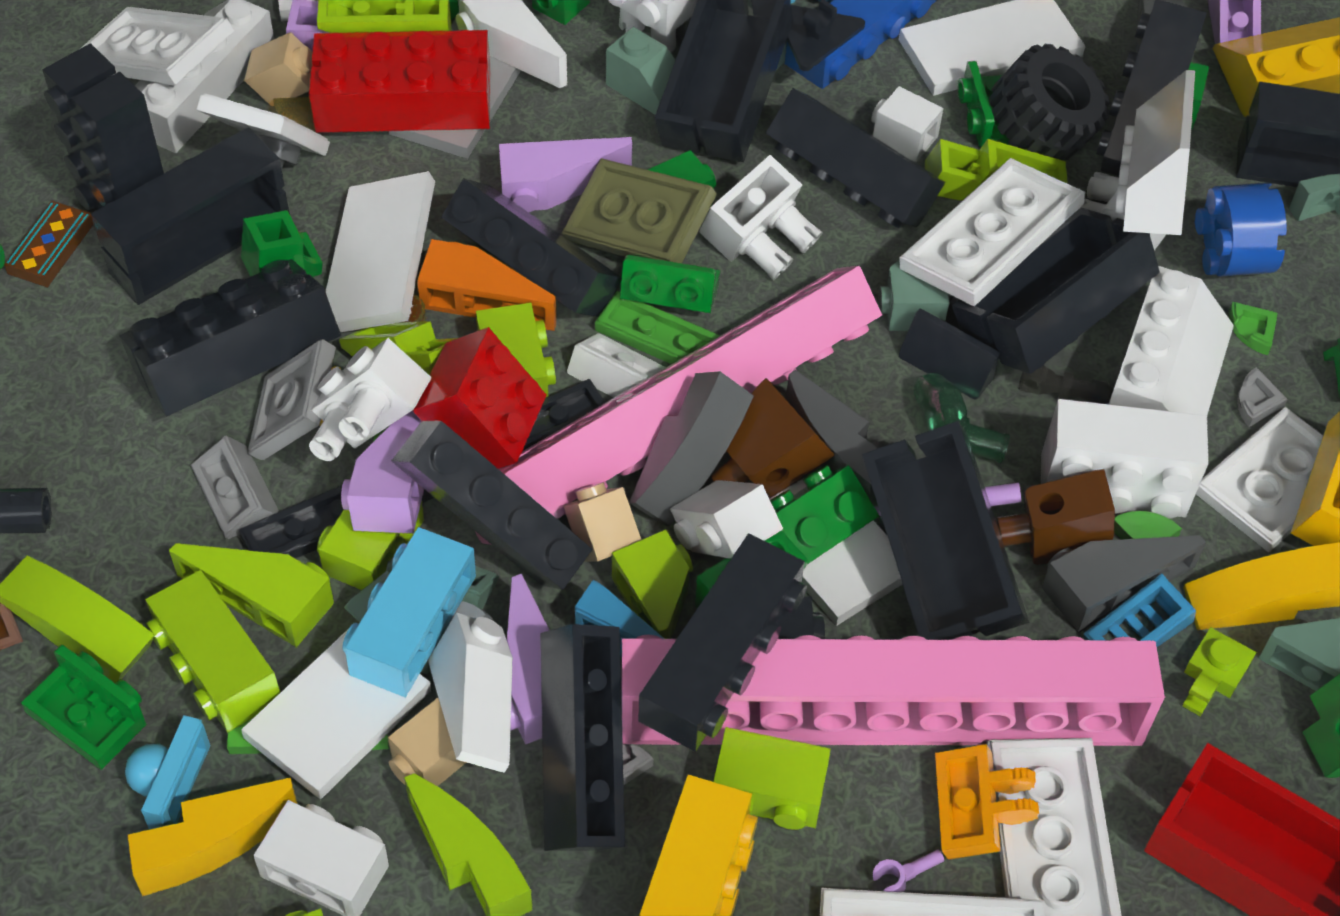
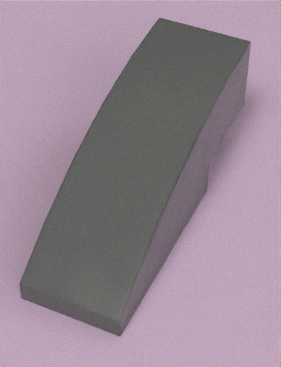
[786,369,878,504]
[629,371,754,526]

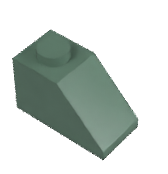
[606,26,675,115]
[878,259,949,331]
[1258,618,1340,691]

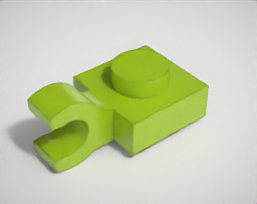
[1182,627,1257,717]

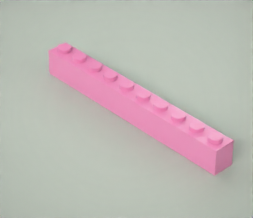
[475,265,882,545]

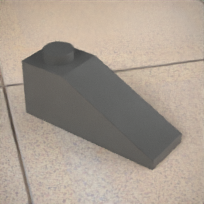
[1042,535,1206,632]

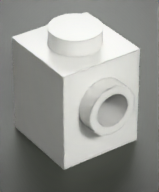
[871,86,943,162]

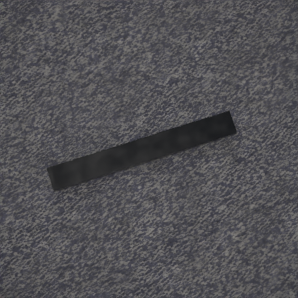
[239,379,606,559]

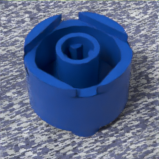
[1195,183,1287,277]

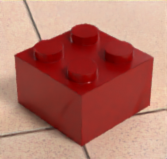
[412,327,547,469]

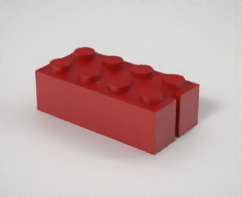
[309,30,491,133]
[1144,743,1340,916]

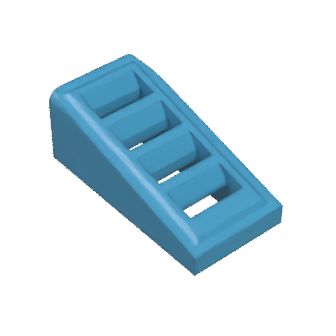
[1083,574,1196,647]
[575,580,664,657]

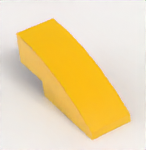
[1183,542,1340,630]
[128,777,297,896]

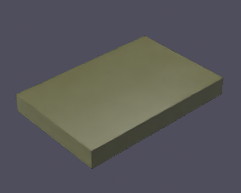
[562,158,717,263]

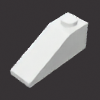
[456,0,567,88]
[428,612,513,773]

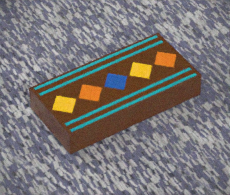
[4,201,94,288]

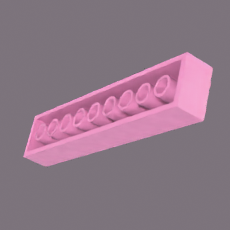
[621,635,1165,746]

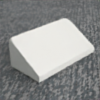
[567,333,666,398]

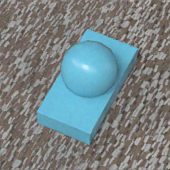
[125,715,211,830]

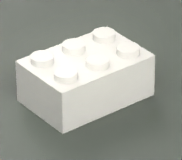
[1041,399,1208,519]

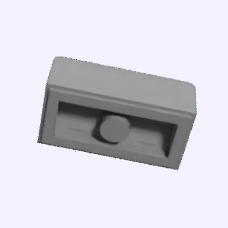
[191,436,279,539]

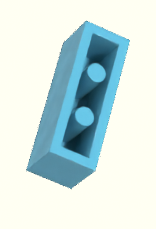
[342,527,476,698]

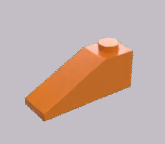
[417,239,556,331]

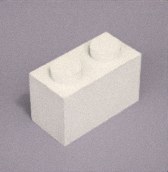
[670,480,783,558]
[253,800,389,916]

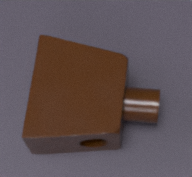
[710,378,834,497]
[997,469,1115,565]

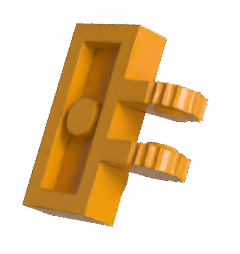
[935,744,1039,860]

